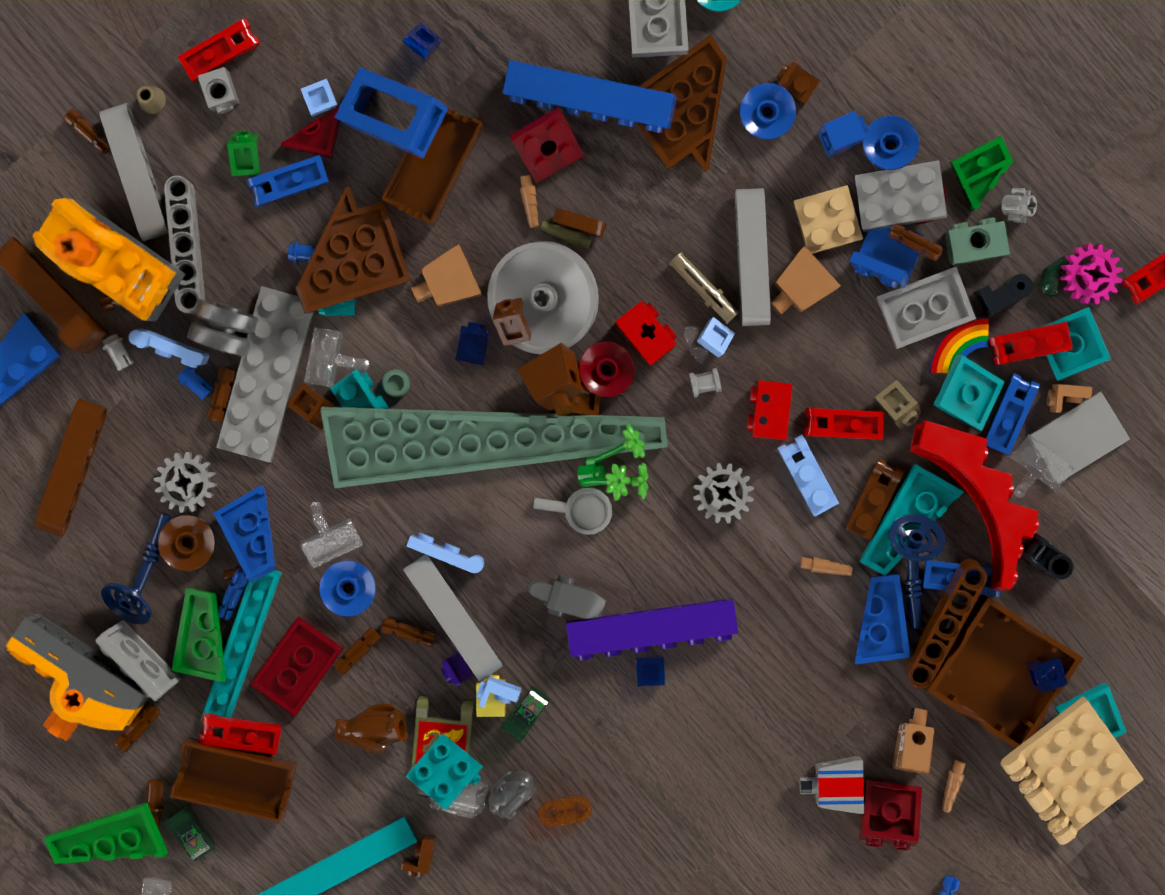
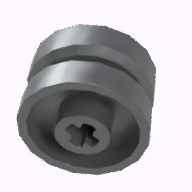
[187,299,258,356]

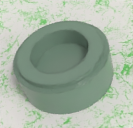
[382,369,410,398]

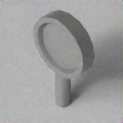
[533,487,612,535]

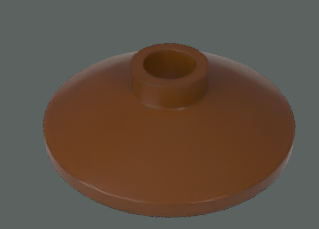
[158,515,215,571]

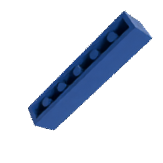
[503,60,677,133]

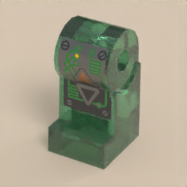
[501,686,551,742]
[164,804,215,861]

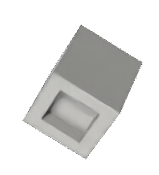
[198,67,240,114]

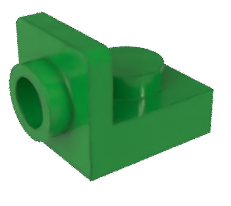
[227,131,261,176]

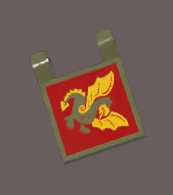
[411,696,474,769]

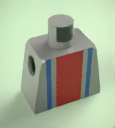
[799,756,864,814]

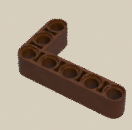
[0,237,109,354]

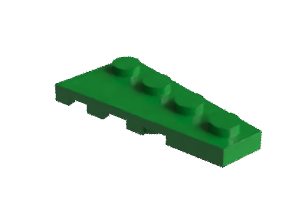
[44,802,168,864]

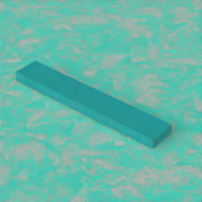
[200,570,282,729]
[257,816,418,895]

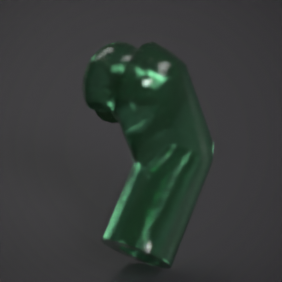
[1040,256,1069,297]

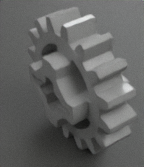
[154,452,217,513]
[693,463,754,523]

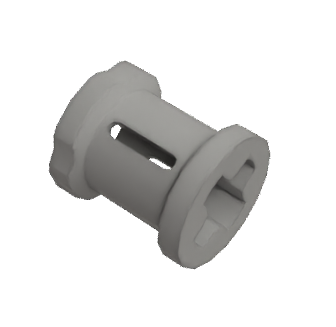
[689,368,722,398]

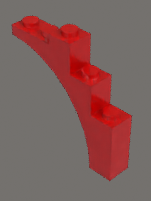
[910,421,1039,592]

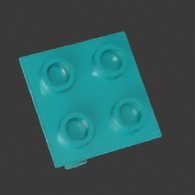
[406,733,483,810]

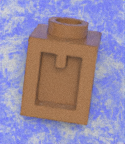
[1047,384,1092,413]

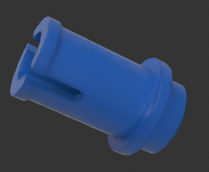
[288,241,316,264]
[177,366,214,401]

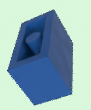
[818,111,868,158]

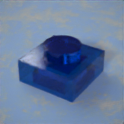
[403,23,442,59]
[636,656,665,687]

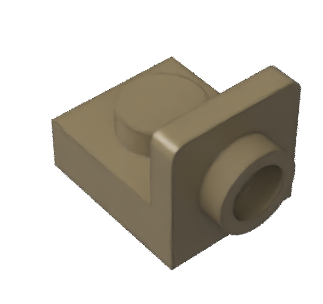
[875,380,921,429]

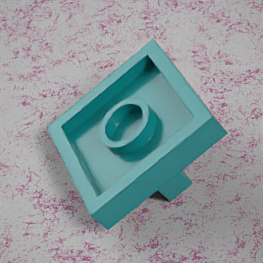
[1044,307,1111,381]
[933,355,1004,431]
[1055,682,1127,738]

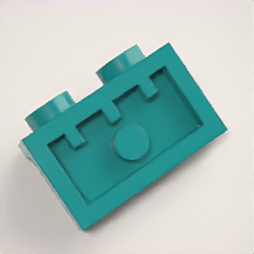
[330,369,389,409]

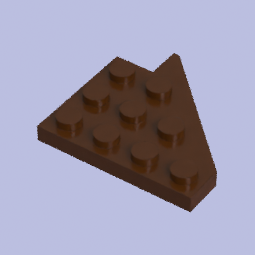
[635,35,727,173]
[296,186,411,314]

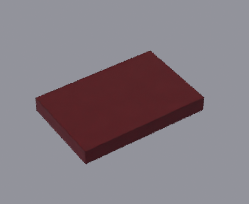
[250,616,344,717]

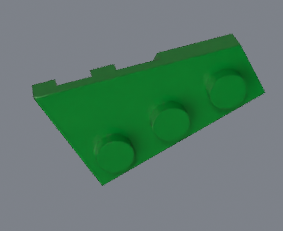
[172,588,226,682]

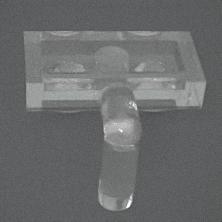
[304,327,369,388]
[1011,434,1074,498]
[300,502,364,569]

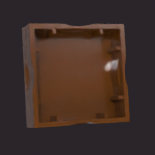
[923,595,1083,749]

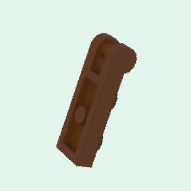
[845,458,904,540]

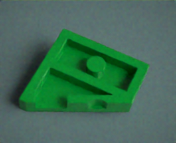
[949,136,1013,210]

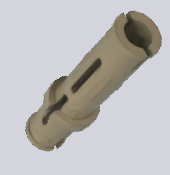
[669,252,739,324]

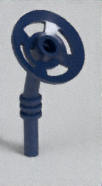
[101,513,171,625]
[889,514,945,629]

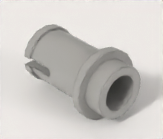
[102,334,134,371]

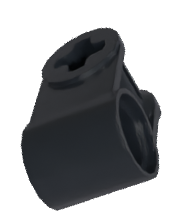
[1020,533,1074,580]

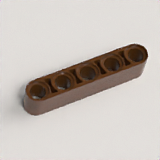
[34,399,107,537]
[905,559,987,689]

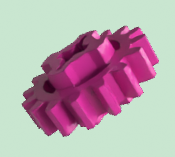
[1060,243,1123,304]

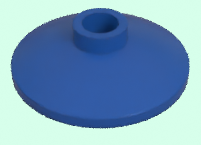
[740,83,796,140]
[863,116,919,170]
[319,560,376,617]

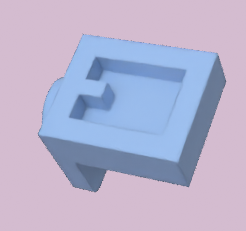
[476,676,521,708]

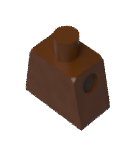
[517,343,582,416]

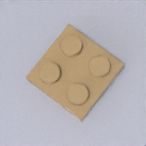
[793,185,863,254]

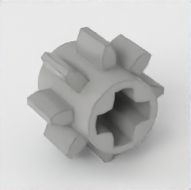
[1002,188,1037,223]

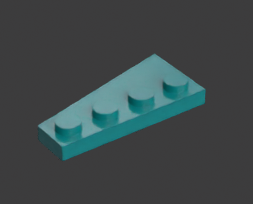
[859,464,964,576]

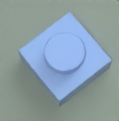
[301,79,338,117]
[696,317,735,358]

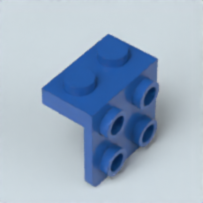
[850,227,925,288]

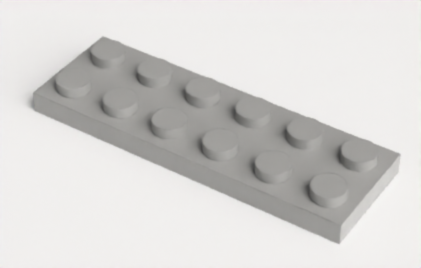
[216,286,313,463]

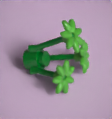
[578,424,649,501]

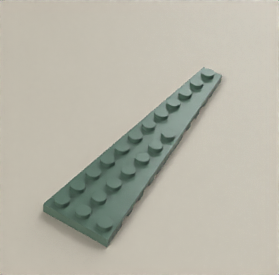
[321,407,668,488]

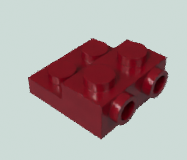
[859,780,922,851]

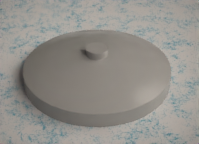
[487,241,599,354]

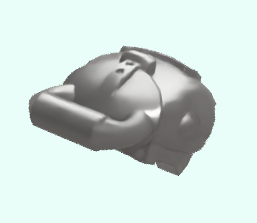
[488,770,539,820]

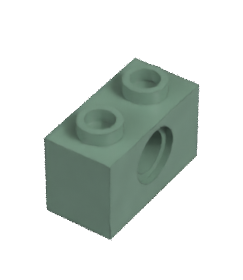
[944,218,1010,266]

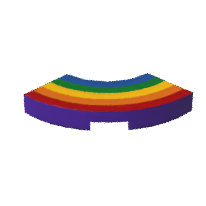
[930,319,989,374]

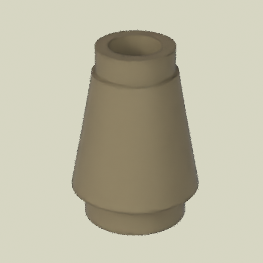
[137,86,166,114]

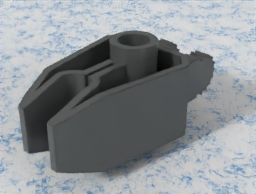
[526,575,606,619]

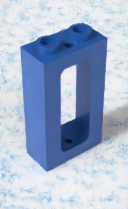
[335,67,448,159]

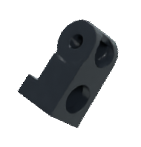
[974,274,1033,317]

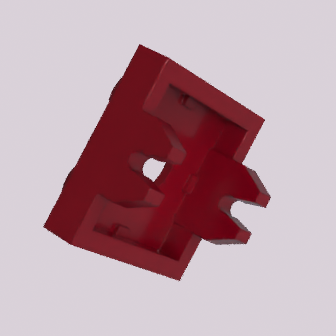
[510,108,584,184]

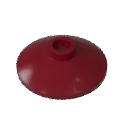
[579,342,635,398]

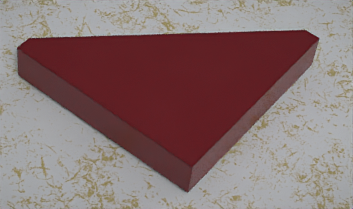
[281,106,340,158]

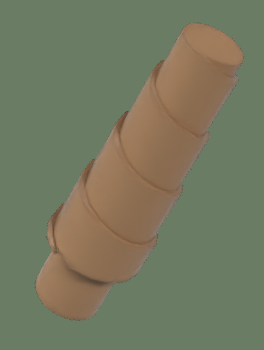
[520,175,539,228]
[800,557,853,576]
[941,760,966,813]

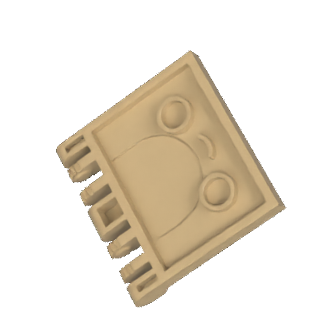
[1001,697,1144,845]

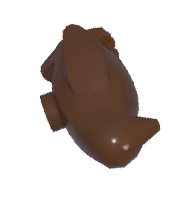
[334,704,408,753]

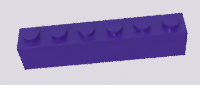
[566,598,738,661]

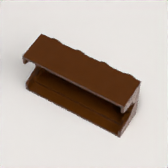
[381,100,484,227]
[170,737,298,823]

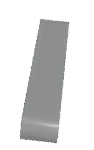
[100,103,169,242]
[164,175,205,315]
[735,188,771,326]
[403,554,503,682]

